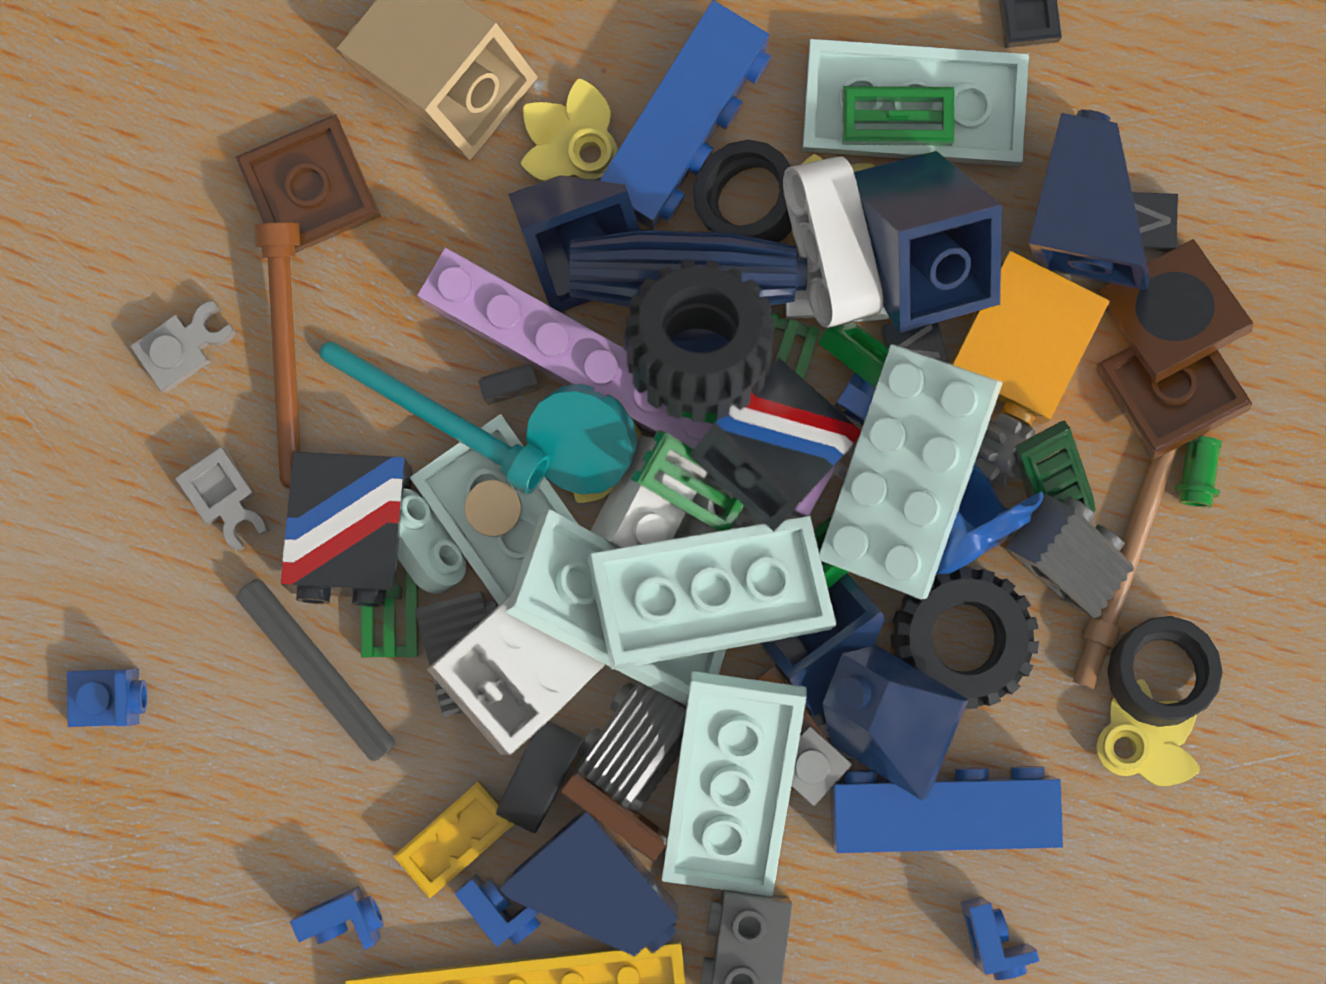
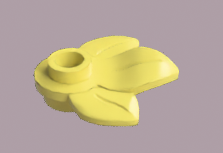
[521,79,618,181]
[1096,679,1200,786]

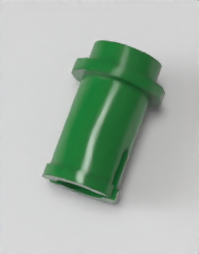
[1175,436,1222,508]

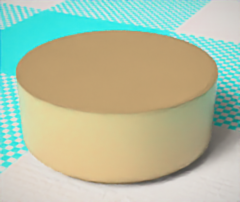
[465,480,522,537]

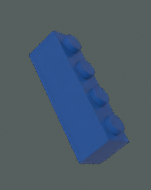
[599,0,772,230]
[831,766,1063,853]

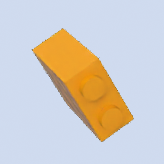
[949,251,1110,427]

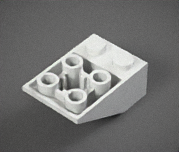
[590,435,799,548]
[426,596,605,755]

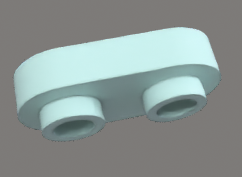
[398,489,466,594]

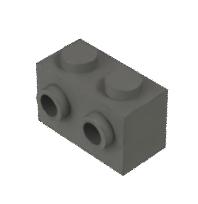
[700,890,792,984]

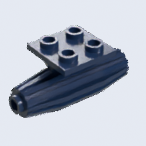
[569,230,808,353]

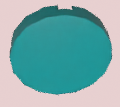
[526,384,638,495]

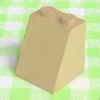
[337,0,538,160]

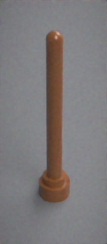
[254,223,300,489]

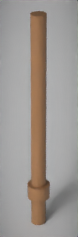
[1073,447,1179,689]

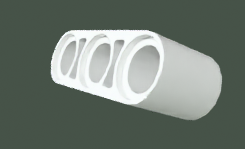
[783,157,883,327]

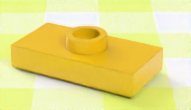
[393,781,514,898]

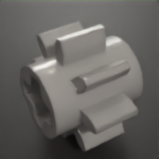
[974,413,1035,487]

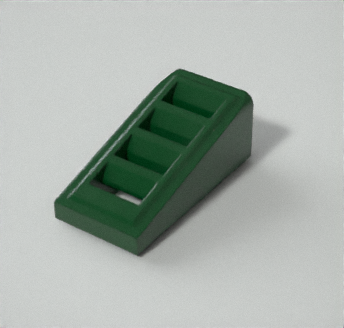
[1015,420,1096,513]

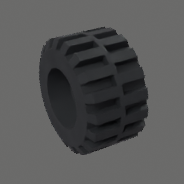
[626,260,774,422]
[891,567,1039,709]

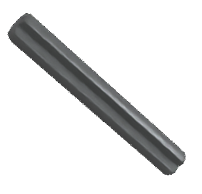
[236,579,395,761]

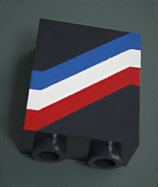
[689,358,861,532]
[280,452,413,607]

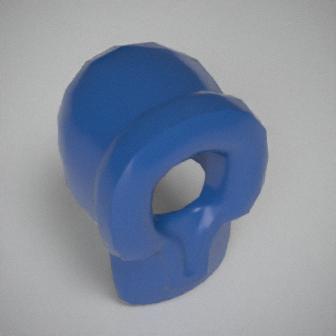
[934,464,1044,579]

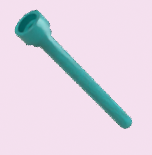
[319,341,550,495]

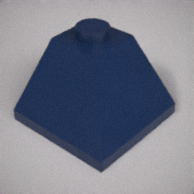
[508,175,640,312]
[759,562,885,717]
[822,645,969,800]

